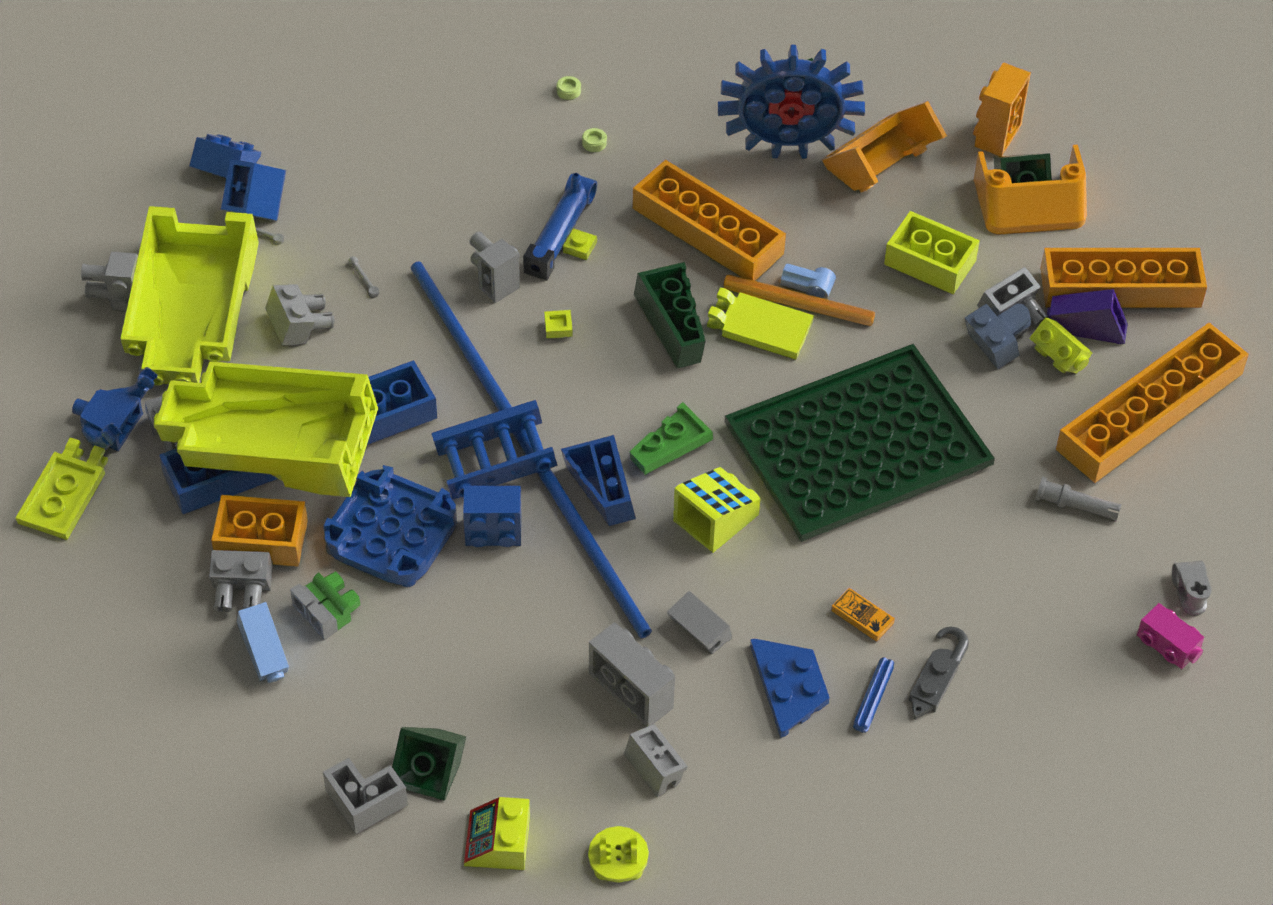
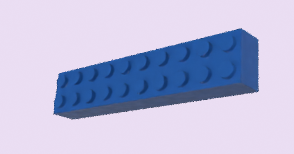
[159,360,437,514]

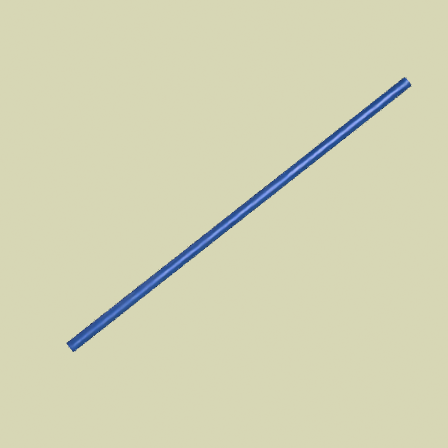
[411,261,652,638]

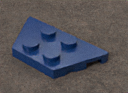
[750,638,830,738]

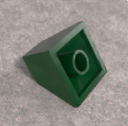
[993,153,1052,183]
[392,727,467,801]

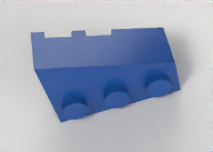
[561,435,636,526]

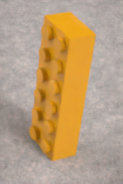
[633,159,786,281]
[1040,248,1207,308]

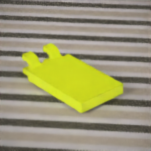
[707,287,814,360]
[16,437,108,540]

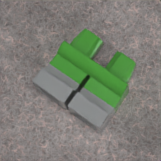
[290,571,360,640]

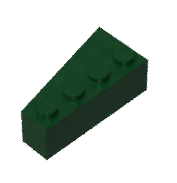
[634,262,706,369]

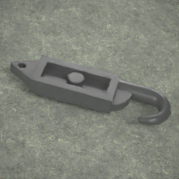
[909,626,969,719]

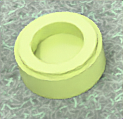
[556,76,581,100]
[582,128,607,152]

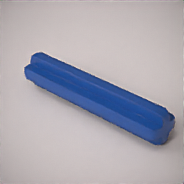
[853,657,894,733]

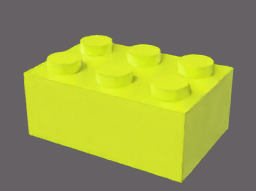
[884,211,980,295]

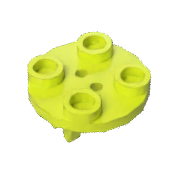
[588,826,649,883]

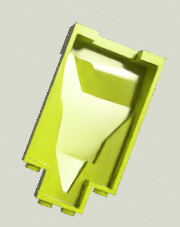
[121,206,259,385]
[154,361,378,497]

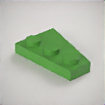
[629,402,713,475]

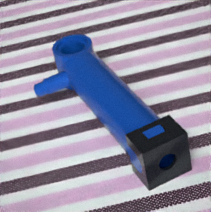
[523,173,598,281]

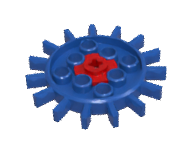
[718,45,865,159]

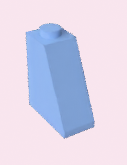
[236,602,289,683]

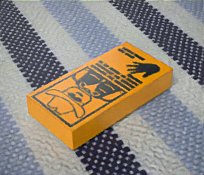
[831,588,895,642]

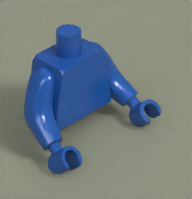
[72,367,158,452]

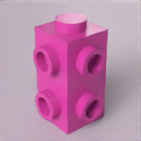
[1136,603,1204,670]

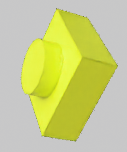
[563,228,597,260]
[544,310,573,338]

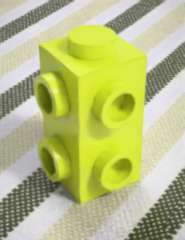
[1029,318,1093,374]

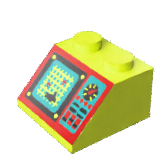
[464,797,530,870]

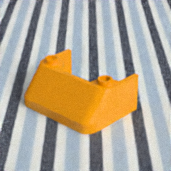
[822,101,947,193]
[974,144,1087,235]

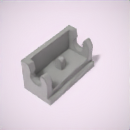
[667,591,732,654]
[624,724,688,797]

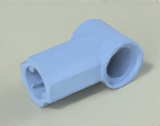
[780,264,836,299]

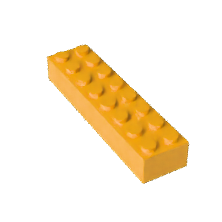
[1056,323,1249,483]

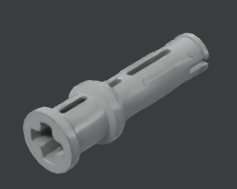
[1035,477,1122,521]

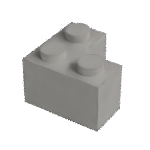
[323,758,408,834]

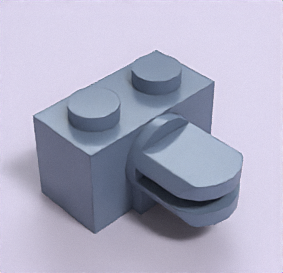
[965,303,1031,369]

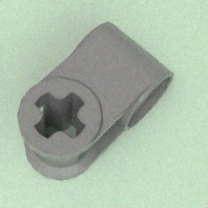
[1172,561,1212,615]

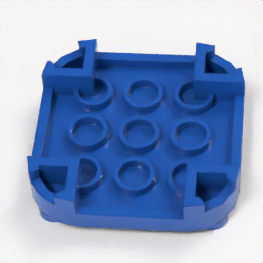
[324,465,457,587]

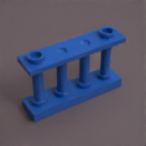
[431,400,558,500]

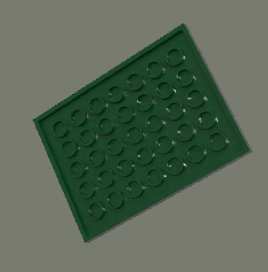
[724,343,995,542]

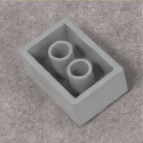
[589,622,675,727]

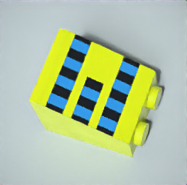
[673,467,760,553]

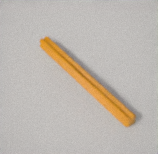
[723,274,875,326]

